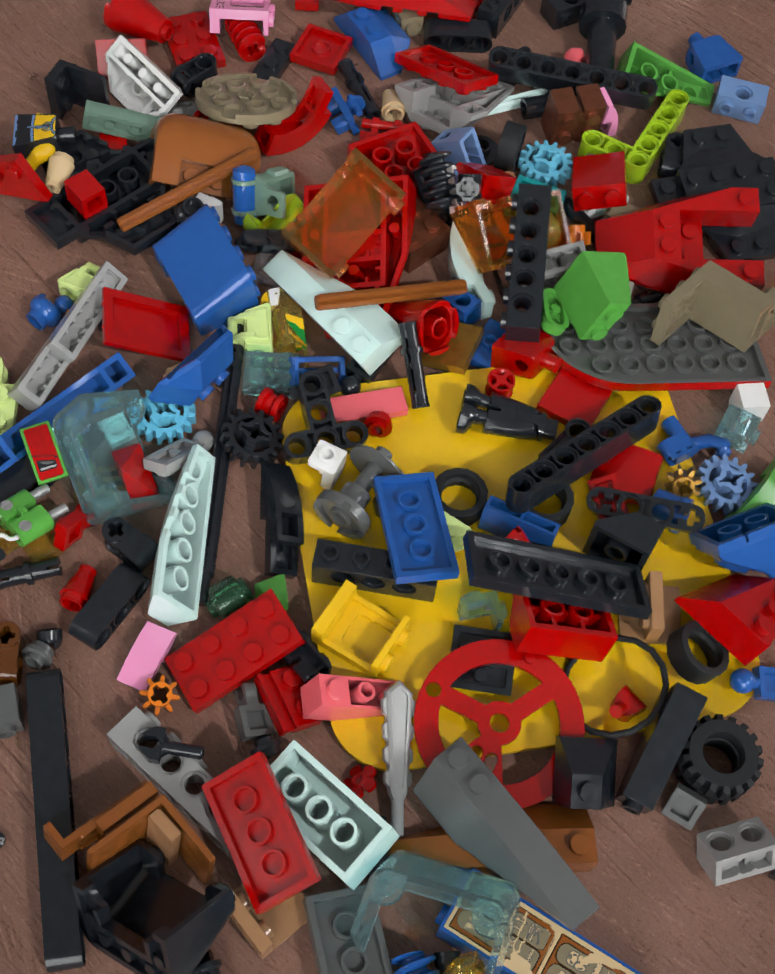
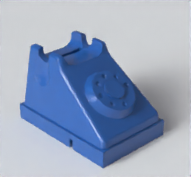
[688,503,775,578]

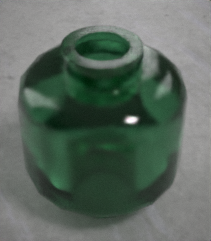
[205,575,254,620]

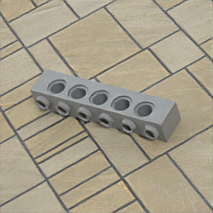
[106,706,234,862]

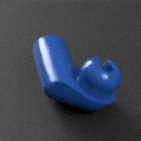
[691,434,732,457]

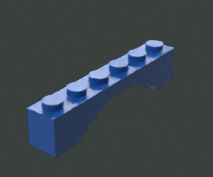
[0,352,136,473]

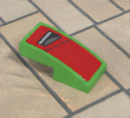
[19,420,68,486]

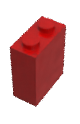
[572,151,627,211]

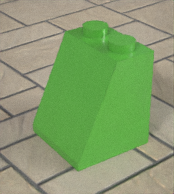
[553,251,632,340]

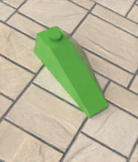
[616,41,715,107]

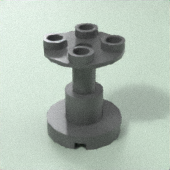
[313,443,404,539]

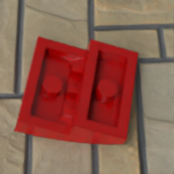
[590,445,663,505]

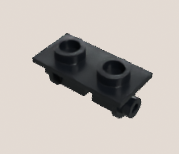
[283,622,332,684]

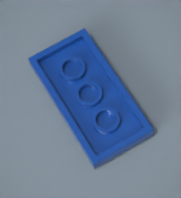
[373,472,460,585]

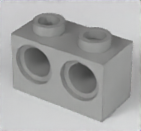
[696,816,775,887]

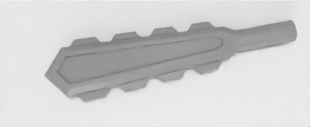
[381,680,415,836]

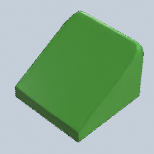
[254,574,288,611]

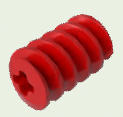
[224,19,266,62]

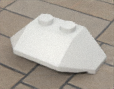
[105,35,183,117]

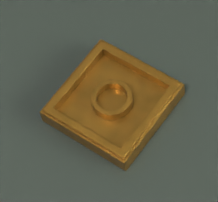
[421,322,484,375]

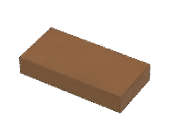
[146,809,181,867]

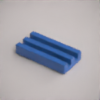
[289,356,345,386]

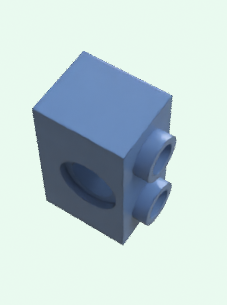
[711,75,769,124]

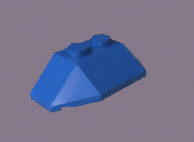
[334,7,411,81]
[148,324,233,406]

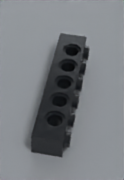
[500,183,552,343]

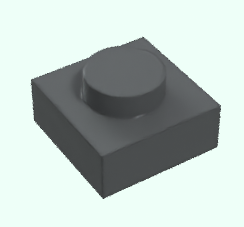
[661,782,708,831]

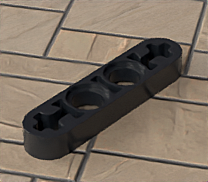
[587,487,705,533]

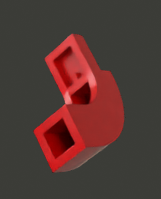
[254,76,334,156]

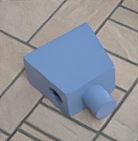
[431,127,487,166]

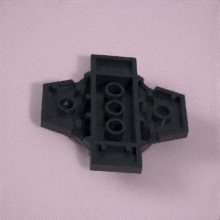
[648,124,775,260]
[25,129,178,255]

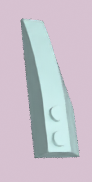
[263,250,402,375]
[148,444,216,626]

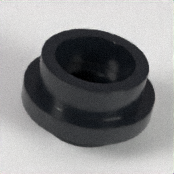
[250,735,282,759]

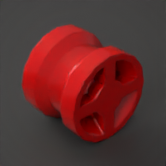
[485,368,516,398]
[255,387,289,422]

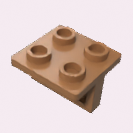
[618,571,681,645]

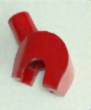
[609,685,647,722]

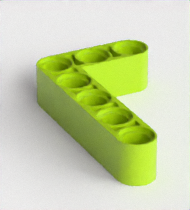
[577,89,690,184]

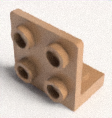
[229,884,307,960]

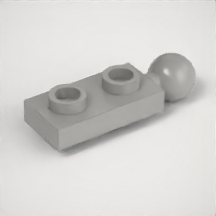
[143,430,215,477]

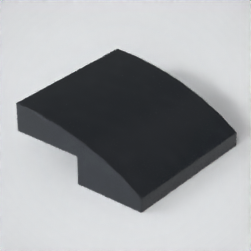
[450,625,514,696]

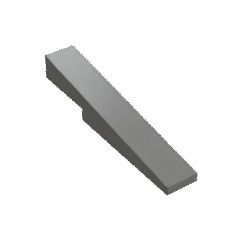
[7,261,128,412]

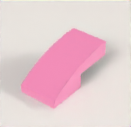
[600,87,618,137]
[117,621,177,691]

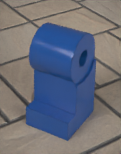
[429,280,482,325]

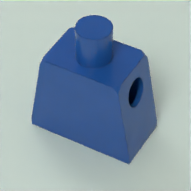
[685,32,743,84]

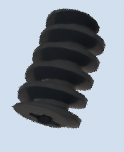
[419,151,458,210]

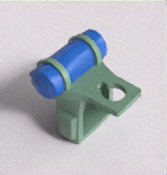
[231,165,295,226]

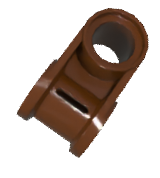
[0,621,25,686]

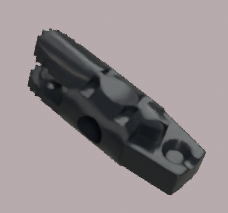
[234,229,302,254]

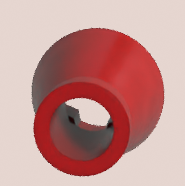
[59,564,97,612]

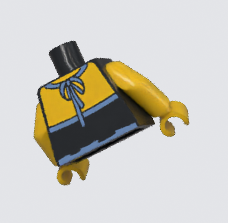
[12,113,77,171]

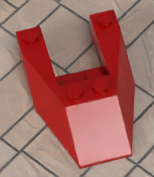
[302,175,416,339]
[594,187,765,294]

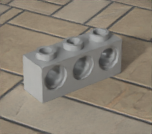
[504,240,586,289]

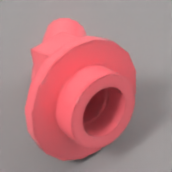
[563,48,586,63]

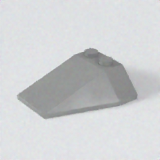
[395,78,514,134]

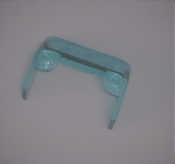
[350,850,521,974]

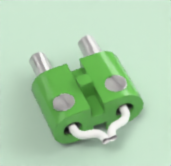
[0,484,69,548]

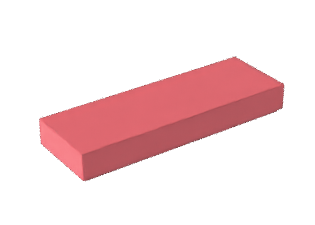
[319,386,408,424]

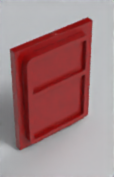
[101,287,191,362]

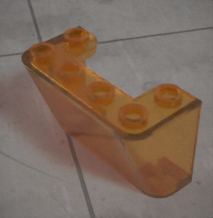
[450,189,571,274]

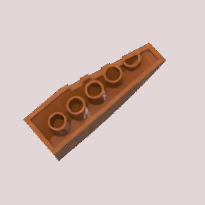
[388,804,598,877]

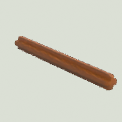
[116,147,260,232]
[314,279,468,311]

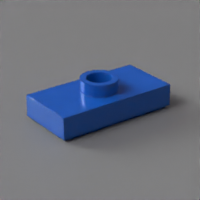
[470,318,506,369]

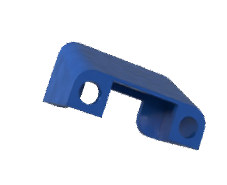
[152,204,261,336]

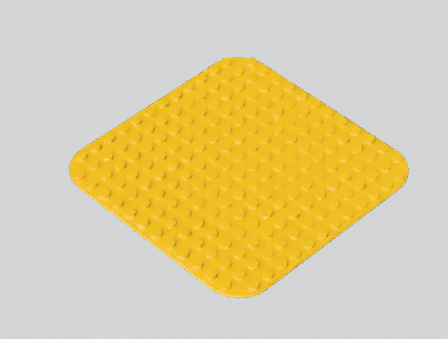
[282,367,760,771]

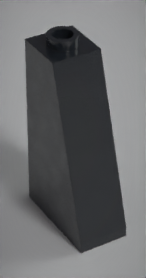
[615,682,708,815]

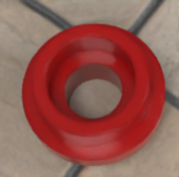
[364,411,393,438]

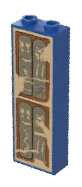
[434,868,642,974]

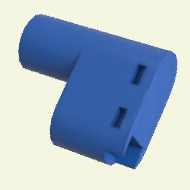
[657,416,699,467]

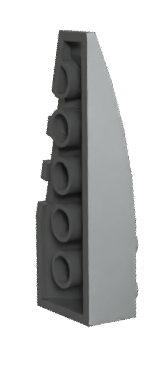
[413,737,600,932]

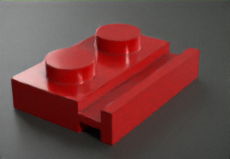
[253,664,323,737]

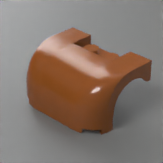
[148,113,261,200]

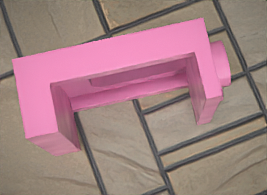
[209,0,275,36]

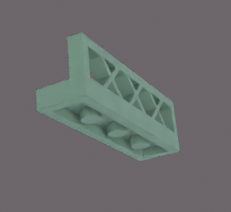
[82,100,161,142]

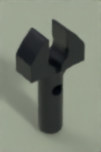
[139,726,205,764]

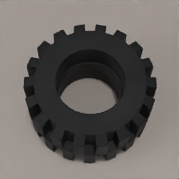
[674,714,764,805]

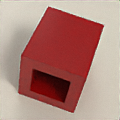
[64,169,108,219]

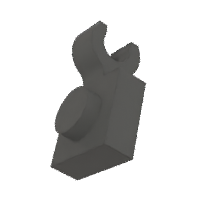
[234,682,275,742]

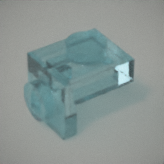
[457,591,507,631]

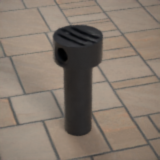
[579,0,628,84]

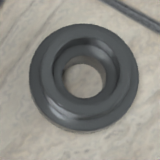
[22,640,54,670]

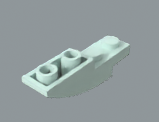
[447,219,496,320]

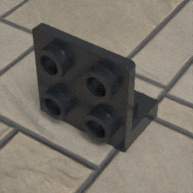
[44,59,110,120]

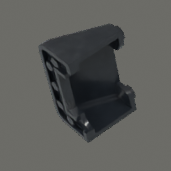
[72,839,236,974]

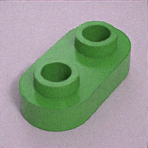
[541,288,569,336]

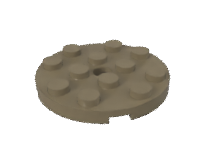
[195,72,297,129]

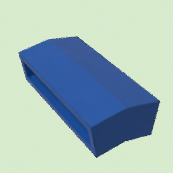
[478,495,561,547]

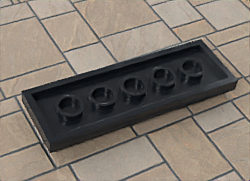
[463,530,652,620]

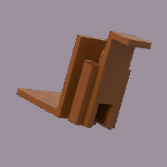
[43,780,216,885]

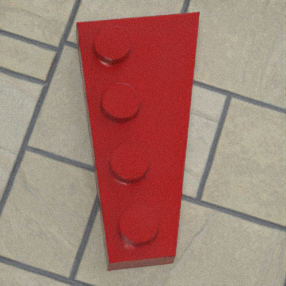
[0,153,53,202]

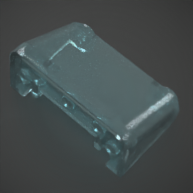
[52,389,176,526]

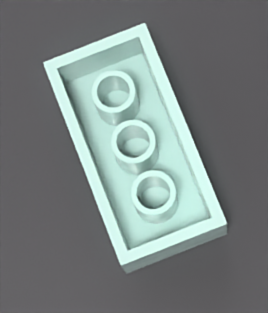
[270,740,400,890]

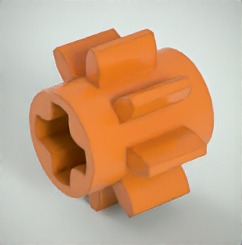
[560,224,591,245]
[139,675,180,717]

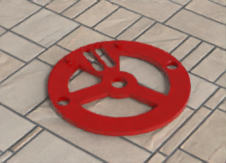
[414,639,585,809]

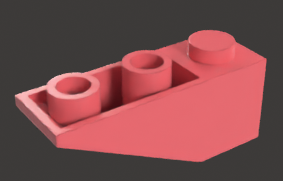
[300,673,403,721]

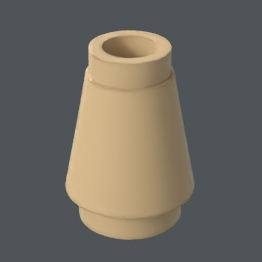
[381,89,406,122]
[45,151,75,194]

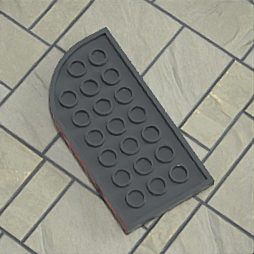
[540,303,772,391]

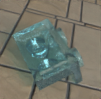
[242,350,301,398]

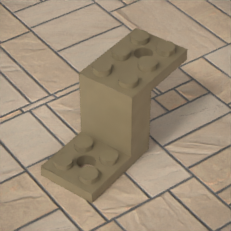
[650,260,775,352]

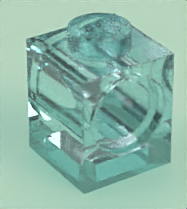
[714,404,762,453]

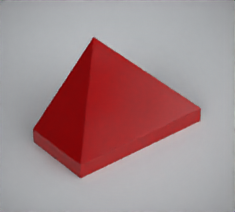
[111,443,160,507]

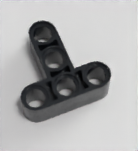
[282,370,368,465]

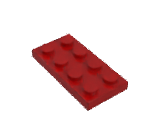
[394,44,499,95]
[164,589,306,714]
[201,751,322,914]

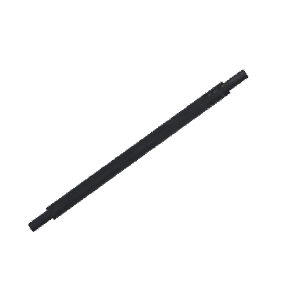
[199,324,244,606]

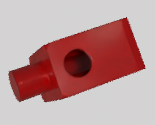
[491,330,562,379]

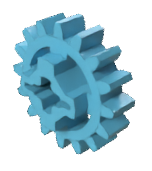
[517,140,573,187]
[132,389,196,445]

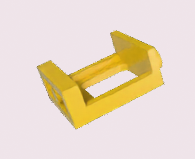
[311,579,412,679]

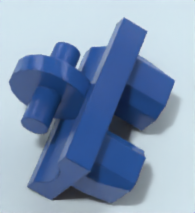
[327,86,366,135]

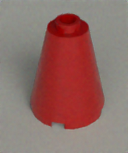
[103,0,174,43]
[388,299,459,356]

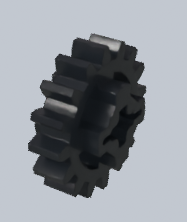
[219,408,284,470]

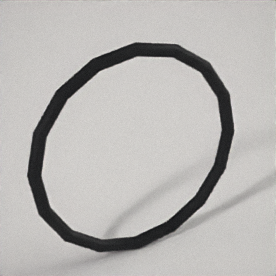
[564,635,669,739]

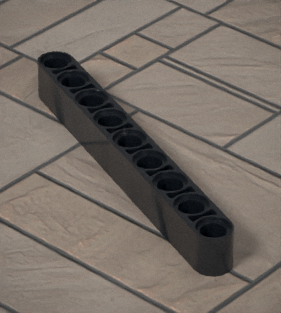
[26,668,86,973]

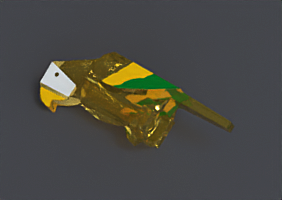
[261,287,310,368]

